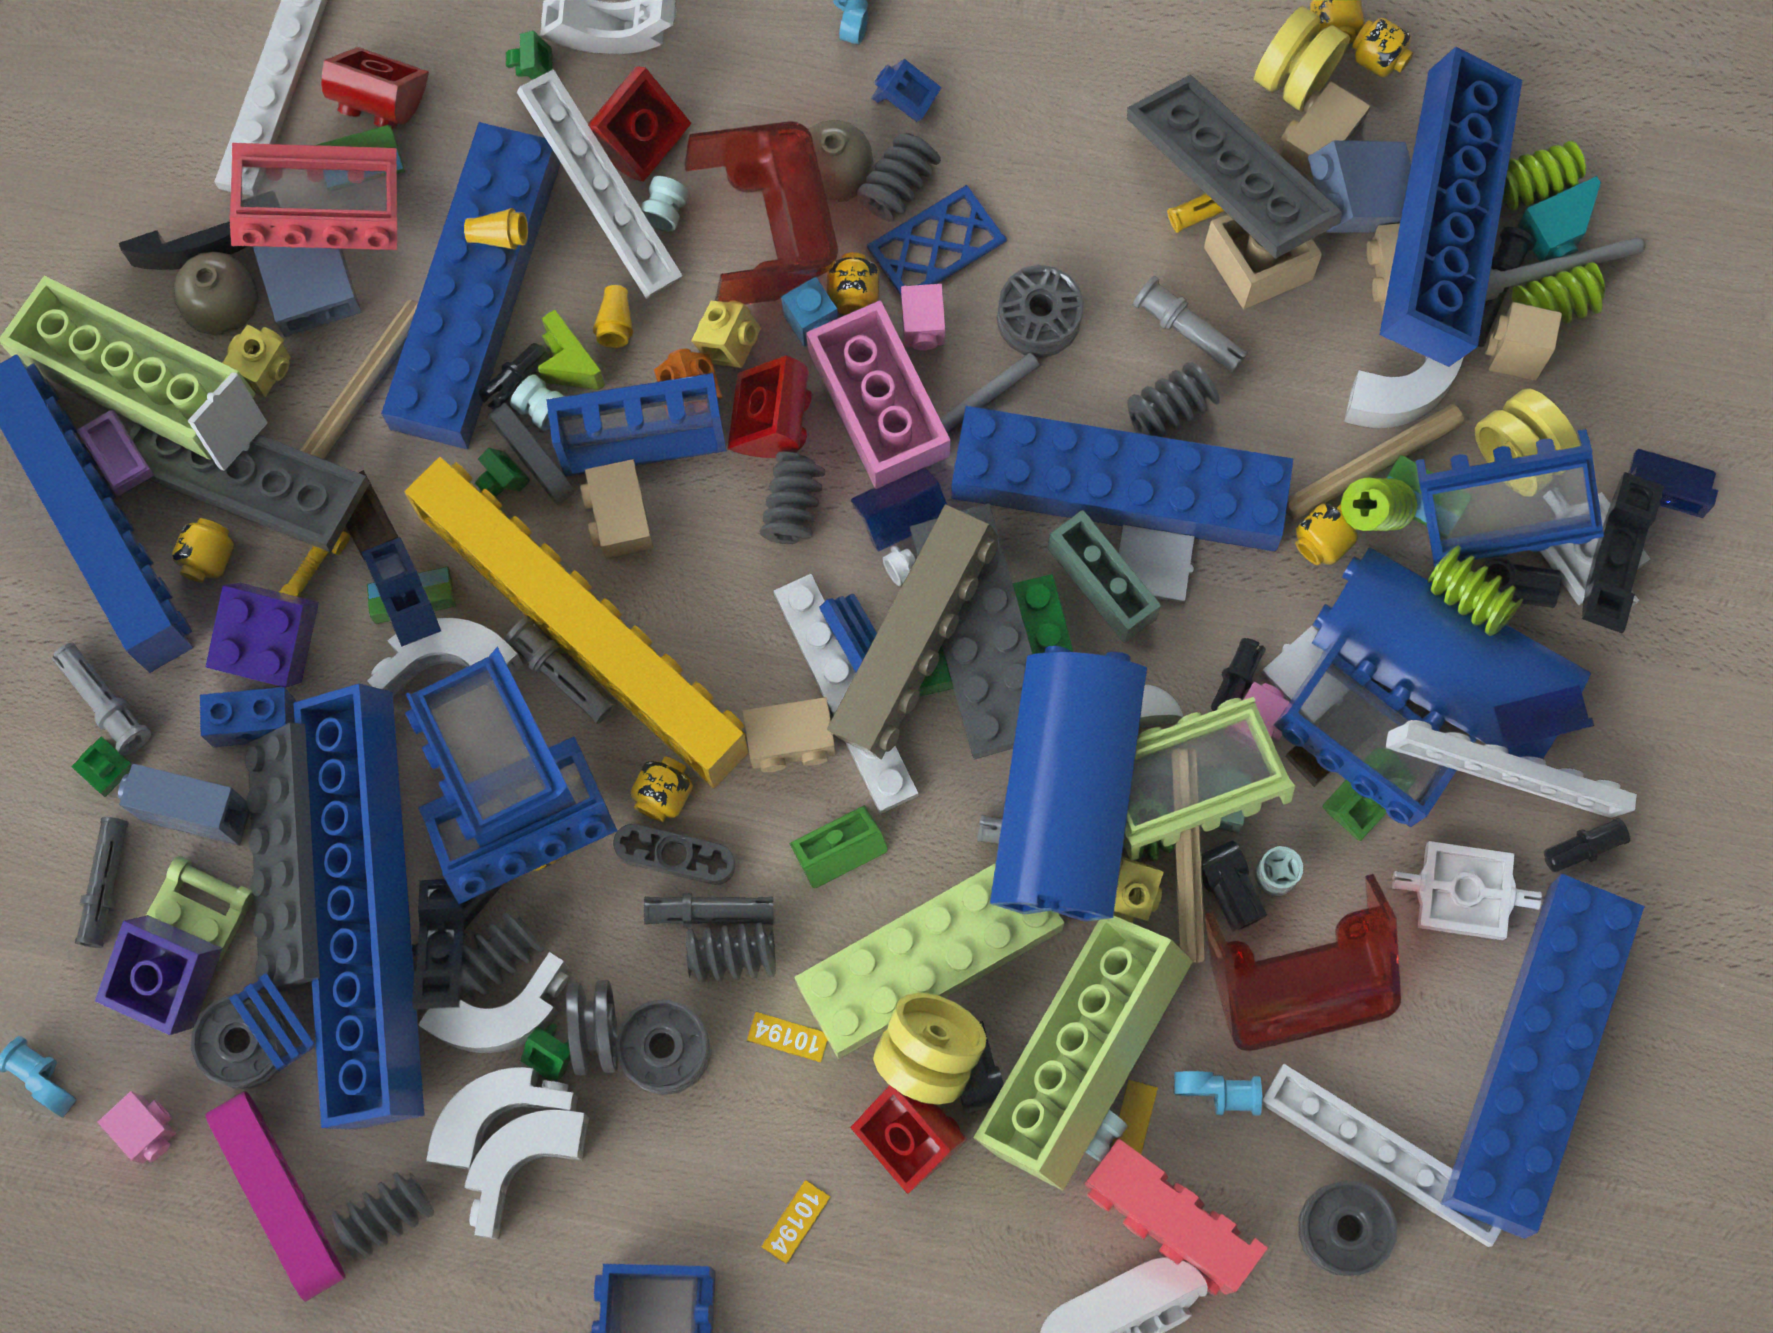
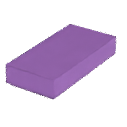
[77,409,154,496]

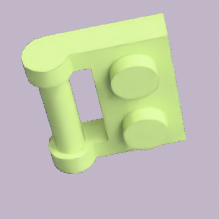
[146,856,255,962]

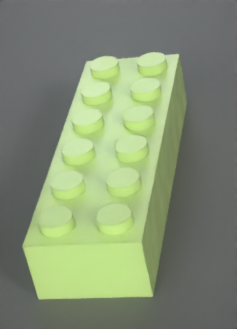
[0,276,256,460]
[794,863,1064,1059]
[973,915,1193,1190]

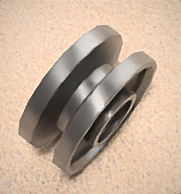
[996,265,1084,358]
[567,980,618,1076]
[191,995,290,1089]
[616,999,711,1095]
[1298,1181,1397,1276]

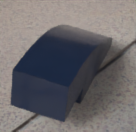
[362,537,441,647]

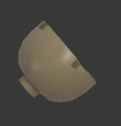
[794,120,874,202]
[173,251,259,335]

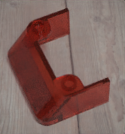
[684,121,838,305]
[1205,874,1401,1051]

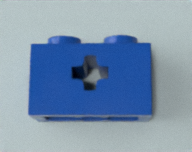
[200,687,296,748]

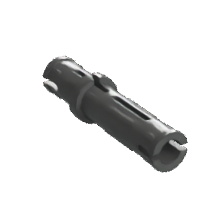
[75,817,129,948]
[644,893,773,928]

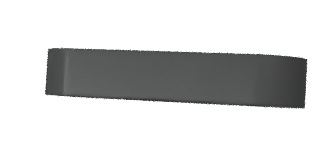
[487,403,575,505]
[613,824,735,885]

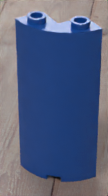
[1312,547,1591,759]
[990,646,1147,922]

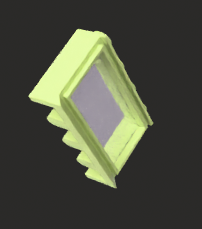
[1123,697,1295,861]

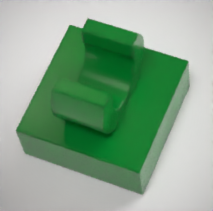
[506,30,553,80]
[475,447,531,497]
[71,736,132,797]
[520,1023,571,1082]

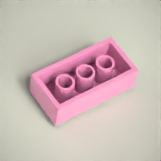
[806,300,950,490]

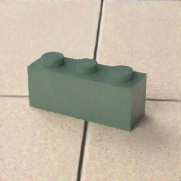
[1047,510,1161,644]

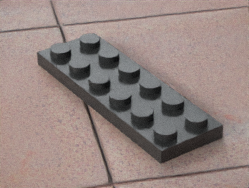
[1127,75,1342,259]
[128,423,370,552]
[910,503,1033,760]
[245,723,320,994]

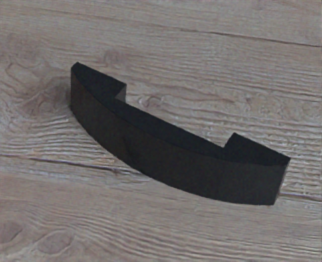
[119,191,282,270]
[1582,472,1664,633]
[413,879,464,1010]

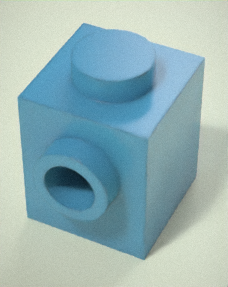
[781,277,838,347]

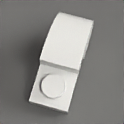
[540,0,677,54]
[1344,357,1464,428]
[367,618,523,696]
[418,952,569,1053]
[426,1068,578,1170]
[465,1110,589,1239]

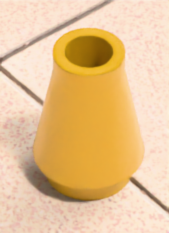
[464,208,528,250]
[593,285,633,348]

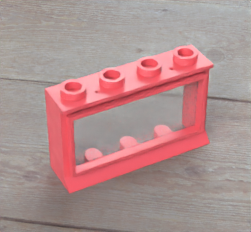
[229,143,397,250]

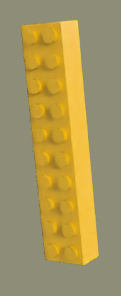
[404,457,749,789]

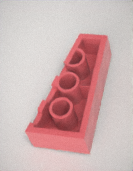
[1084,1138,1268,1296]

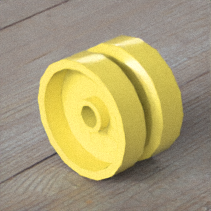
[1254,6,1350,112]
[1475,388,1580,496]
[873,993,987,1105]

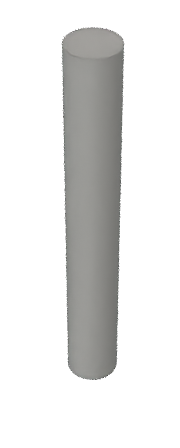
[940,353,1039,433]

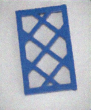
[867,185,1007,296]

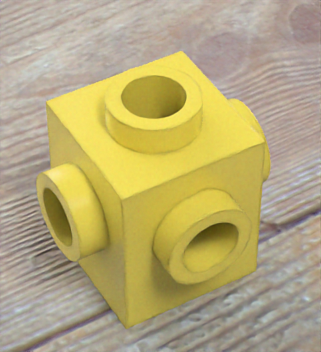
[691,300,761,368]
[222,324,291,397]
[1114,856,1164,923]

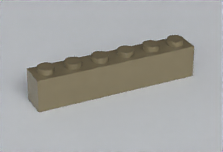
[827,504,999,760]

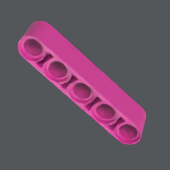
[205,1091,346,1302]

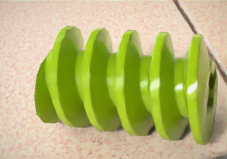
[1502,140,1586,211]
[1512,262,1605,324]
[1341,477,1418,531]
[1428,545,1523,636]

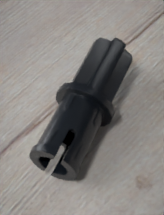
[479,343,550,410]
[1211,638,1266,712]
[1544,818,1630,872]

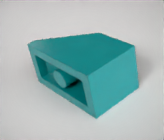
[1518,176,1601,262]

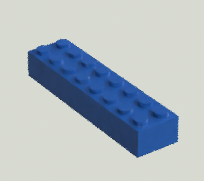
[1379,47,1523,367]
[381,122,561,450]
[0,354,193,673]
[951,406,1294,552]
[1441,874,1645,1239]

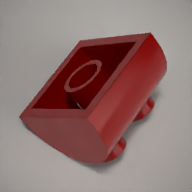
[321,47,429,130]
[588,66,692,182]
[727,355,812,458]
[850,1085,967,1194]

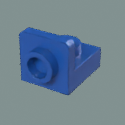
[871,59,942,122]

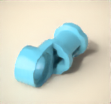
[833,0,868,44]
[0,1036,77,1118]
[1174,1071,1262,1116]

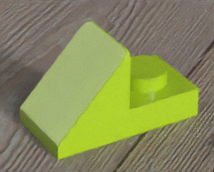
[538,309,605,390]

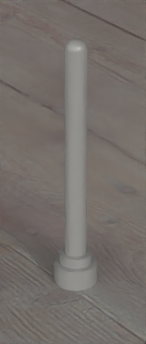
[1485,238,1645,301]

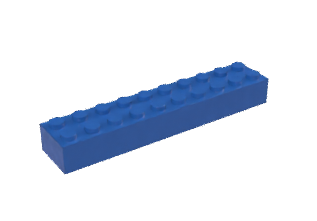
[293,683,425,1130]

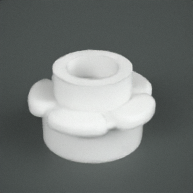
[883,546,916,586]

